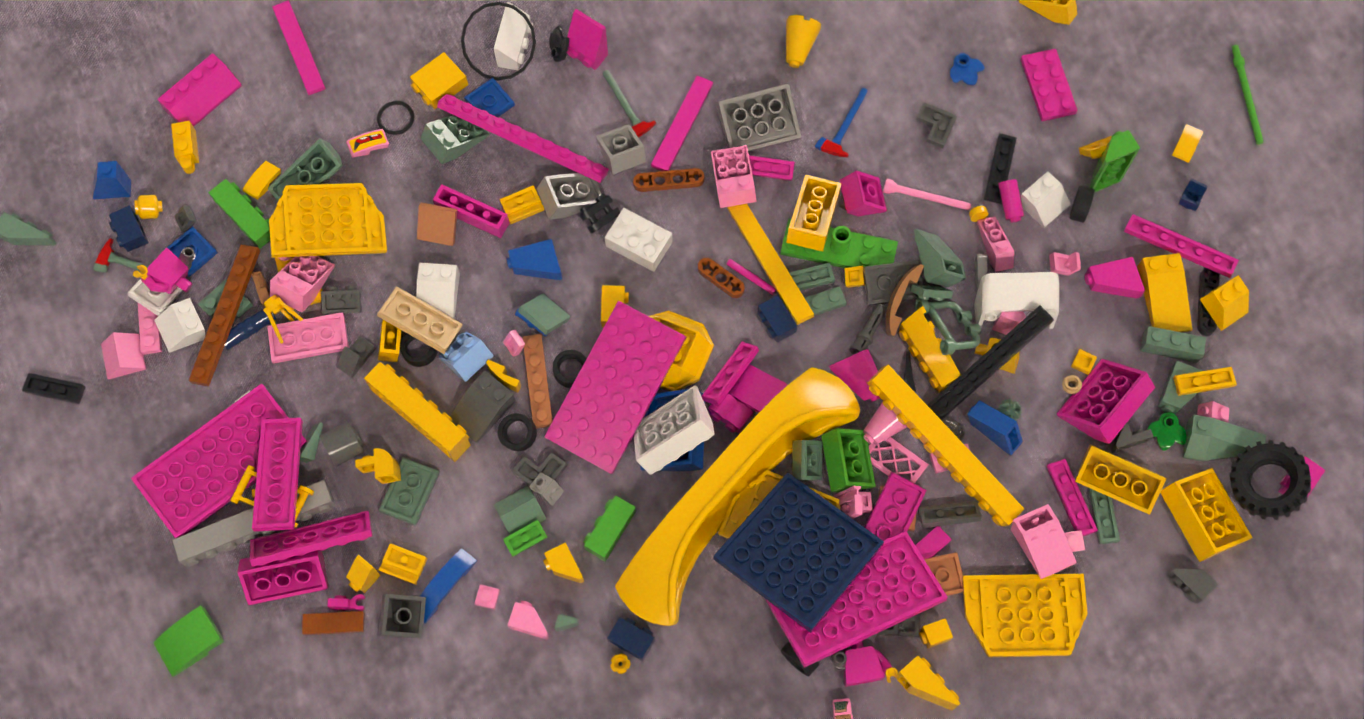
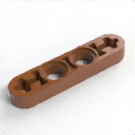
[633,168,705,192]

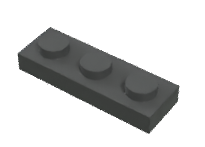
[918,501,982,528]

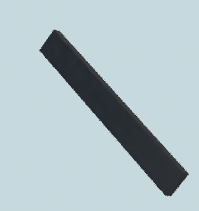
[927,305,1054,420]

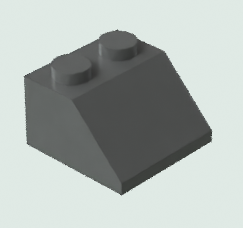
[378,594,426,638]

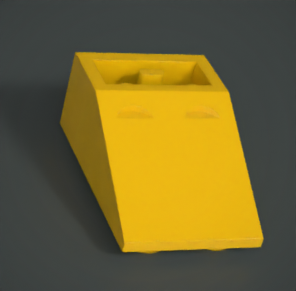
[895,656,961,711]

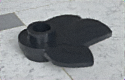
[549,25,569,62]

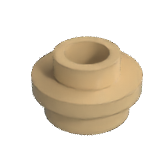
[1062,375,1082,394]

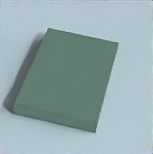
[379,457,440,526]

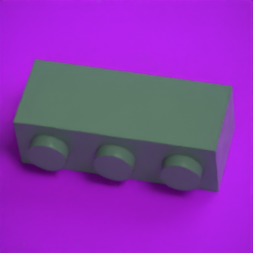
[1140,326,1206,363]

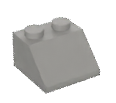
[596,124,646,174]

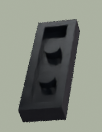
[22,373,86,405]

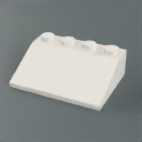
[634,385,715,475]

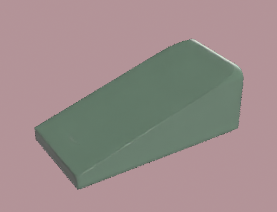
[300,422,323,463]

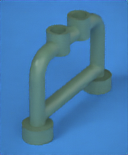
[915,299,981,355]

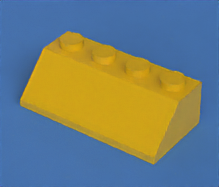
[1075,444,1166,515]

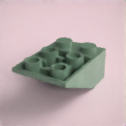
[420,114,490,164]
[914,229,966,287]

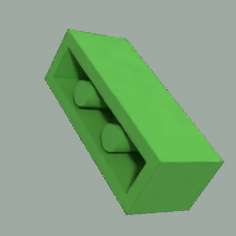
[583,495,636,562]

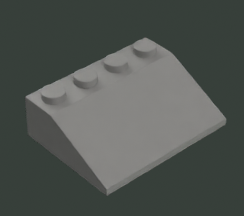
[716,84,801,151]

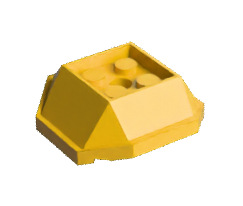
[649,310,714,392]

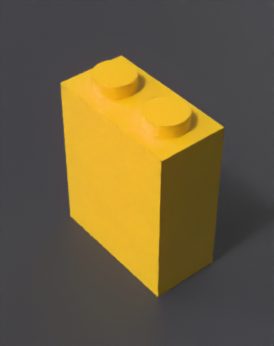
[410,52,468,110]

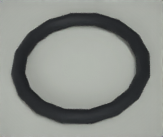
[377,101,414,135]

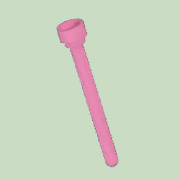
[883,178,971,210]

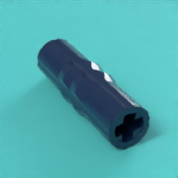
[224,307,277,350]

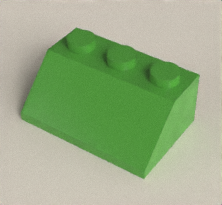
[821,428,876,492]

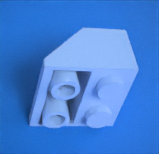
[438,331,494,382]

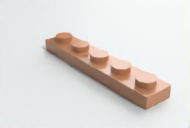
[522,334,553,429]

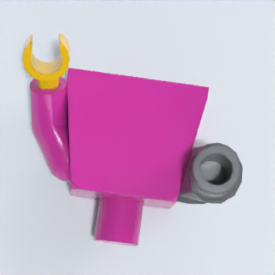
[133,247,196,294]
[832,641,899,687]

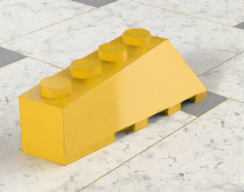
[899,306,961,393]

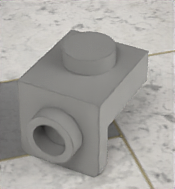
[529,473,564,506]

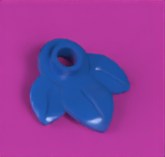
[950,53,985,85]

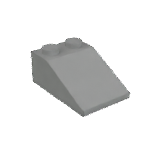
[536,173,602,220]

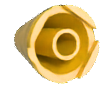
[786,15,821,68]

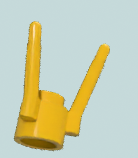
[263,295,303,344]

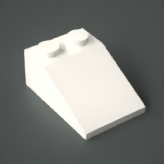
[416,263,460,319]

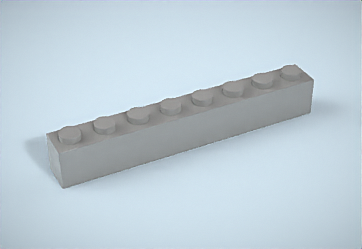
[172,480,336,566]

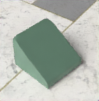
[554,614,579,632]

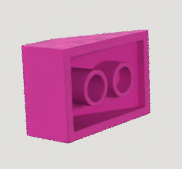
[567,9,608,70]

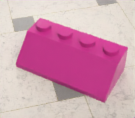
[157,53,242,127]
[237,550,328,605]

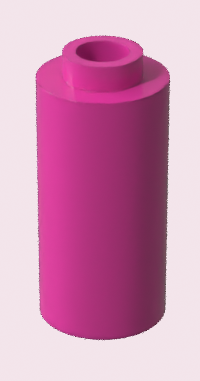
[998,179,1024,223]

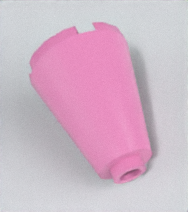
[863,403,907,445]

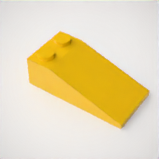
[1137,253,1192,332]

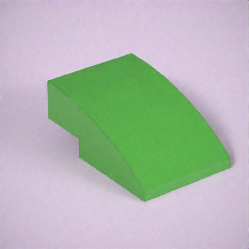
[153,605,225,677]

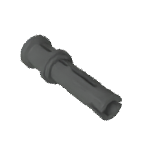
[849,303,887,355]

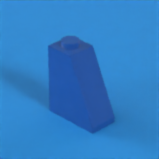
[93,161,131,200]
[506,239,562,280]
[967,400,1023,456]

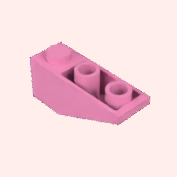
[977,216,1014,272]

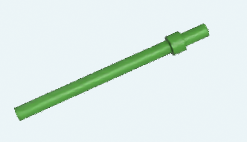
[1231,45,1264,145]

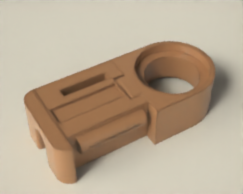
[251,271,270,308]

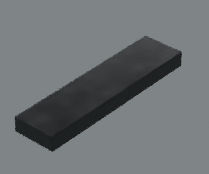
[984,133,1017,204]

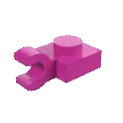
[327,594,365,611]

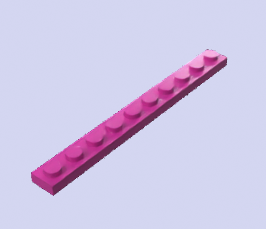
[437,94,609,183]

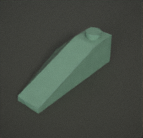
[268,138,343,201]
[1183,415,1266,462]

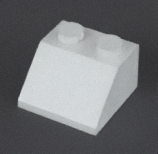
[1021,172,1071,228]
[154,298,206,353]

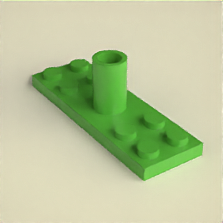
[780,218,898,268]

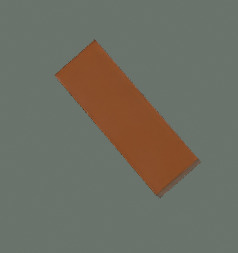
[302,611,365,635]

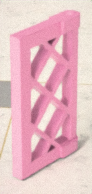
[869,437,929,484]

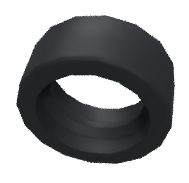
[1069,185,1095,223]
[400,333,437,367]
[552,350,587,388]
[497,413,537,452]
[781,641,820,677]

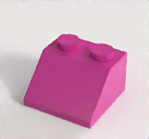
[840,170,887,216]

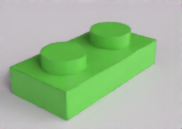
[503,520,548,557]

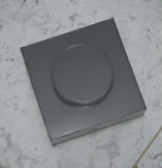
[175,206,196,232]

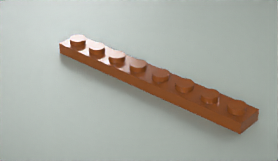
[188,244,261,387]

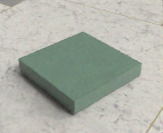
[518,294,571,335]

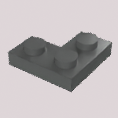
[916,102,957,148]
[512,452,567,486]

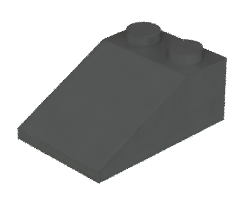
[450,370,516,443]

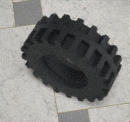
[1229,440,1311,520]

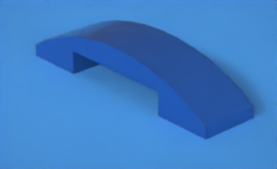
[419,548,477,624]

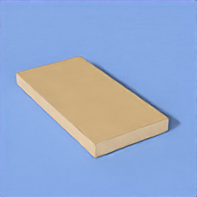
[377,286,463,354]

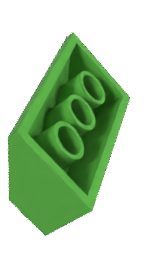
[1089,130,1140,192]

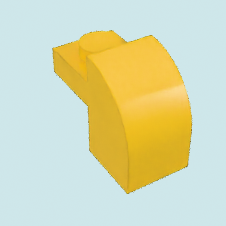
[355,448,401,484]

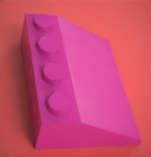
[1057,359,1155,444]

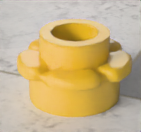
[610,653,631,674]

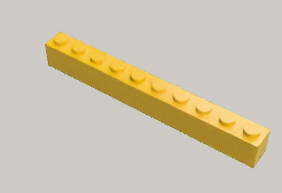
[867,364,1024,526]

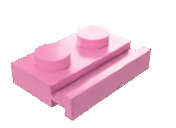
[834,486,863,519]

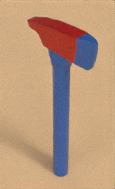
[815,88,868,158]

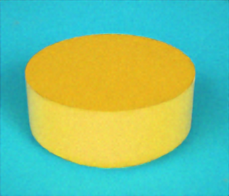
[969,206,989,222]

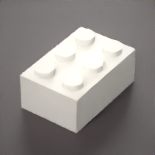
[605,208,673,272]

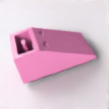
[711,145,757,208]
[270,256,335,312]
[1011,504,1077,579]

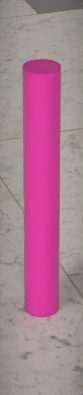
[726,259,776,295]

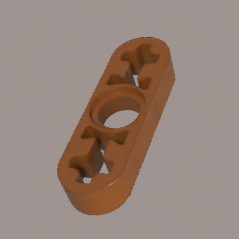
[698,258,745,298]

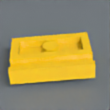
[1078,136,1111,159]
[499,185,545,224]
[378,543,428,585]

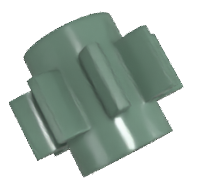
[997,398,1022,421]

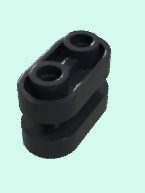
[579,194,621,234]

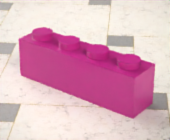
[433,184,510,238]

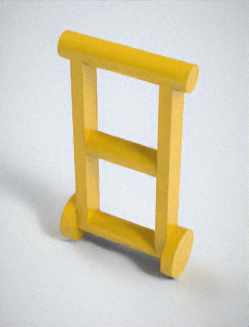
[230,465,314,528]

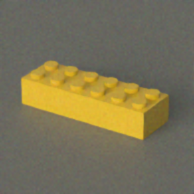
[364,362,471,462]

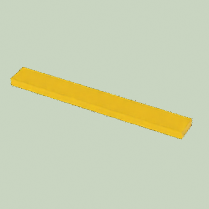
[727,204,814,325]

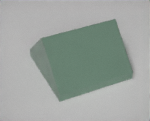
[792,440,822,480]
[493,486,547,535]

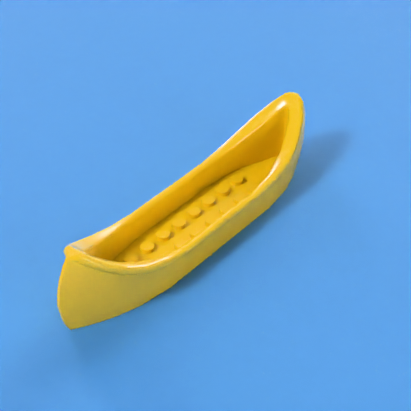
[615,367,860,626]

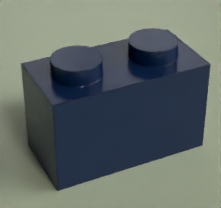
[109,205,149,252]
[756,295,797,343]
[607,617,655,662]

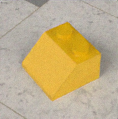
[1200,275,1249,331]

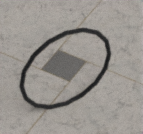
[461,2,536,81]

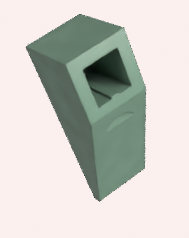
[0,212,57,246]

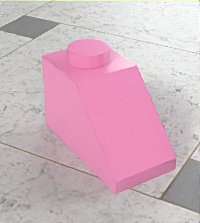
[508,601,549,640]

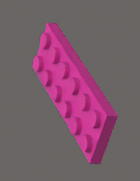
[252,418,303,532]
[250,511,372,567]

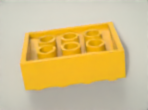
[1160,468,1253,562]

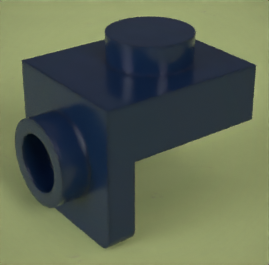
[1178,179,1208,212]

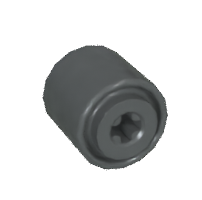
[319,421,364,467]

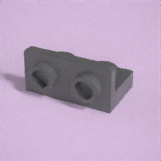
[321,285,362,314]

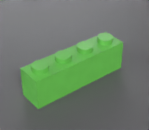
[208,179,270,249]

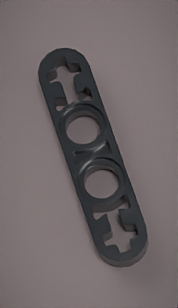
[1197,267,1220,336]

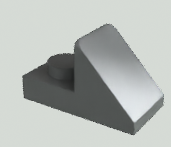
[337,336,376,378]
[1111,423,1153,453]

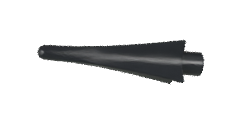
[904,352,916,392]

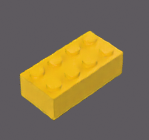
[786,175,842,252]

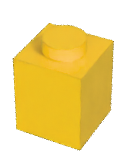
[919,618,953,649]

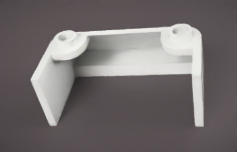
[974,272,1059,329]

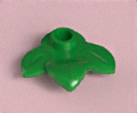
[1147,412,1186,451]

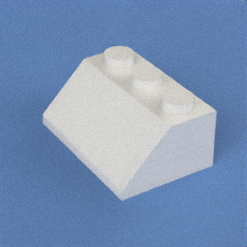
[494,2,533,71]

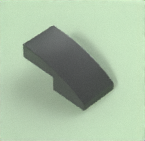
[877,616,920,638]

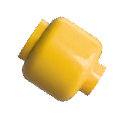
[134,195,163,219]

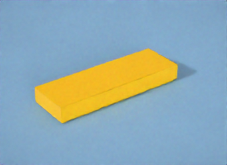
[1173,367,1237,396]

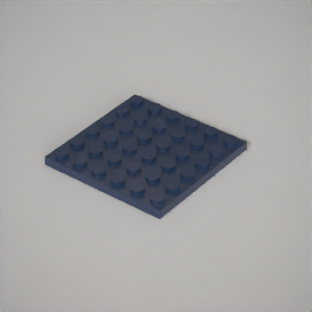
[713,472,884,633]

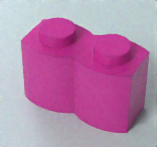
[708,394,753,434]

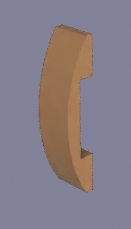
[885,264,924,336]

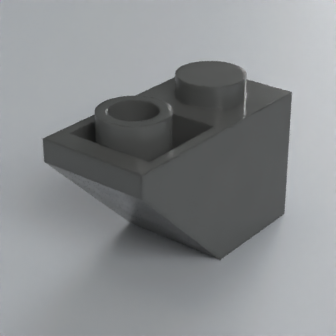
[1167,568,1218,604]

